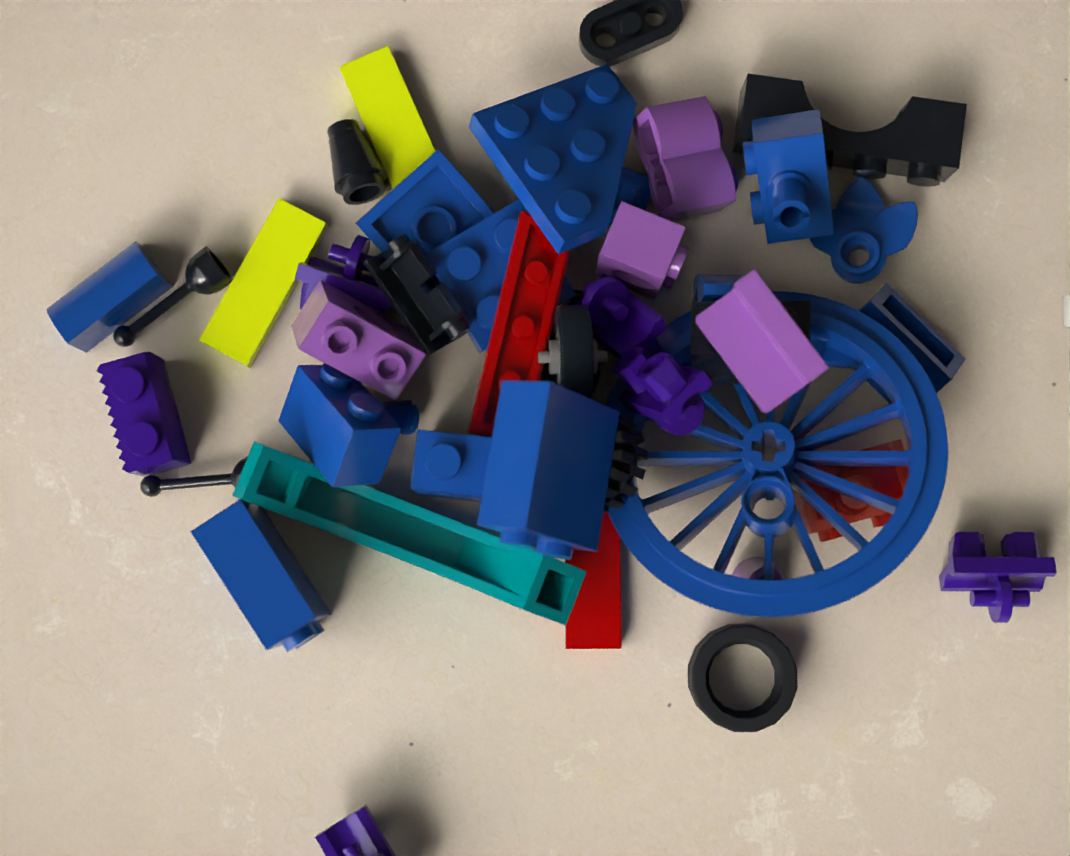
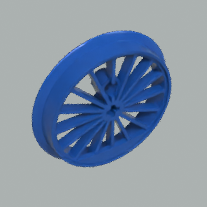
[606,291,948,617]

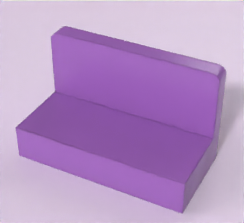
[696,269,829,413]

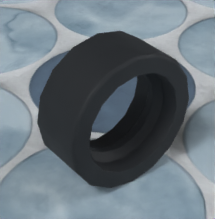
[688,624,798,732]

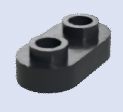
[579,0,683,66]

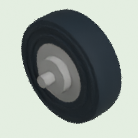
[538,305,608,399]

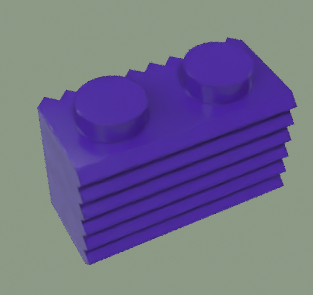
[96,351,191,477]

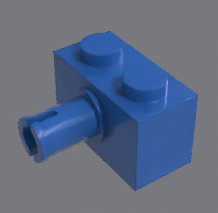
[743,109,834,244]
[278,363,419,487]

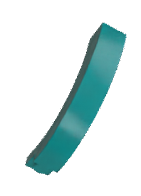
[232,442,587,626]

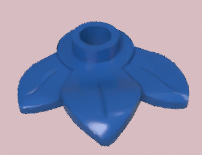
[809,177,918,284]

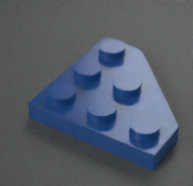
[469,64,637,255]

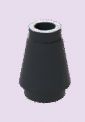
[327,119,387,205]

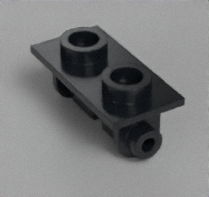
[363,234,470,356]

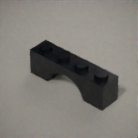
[732,73,967,187]

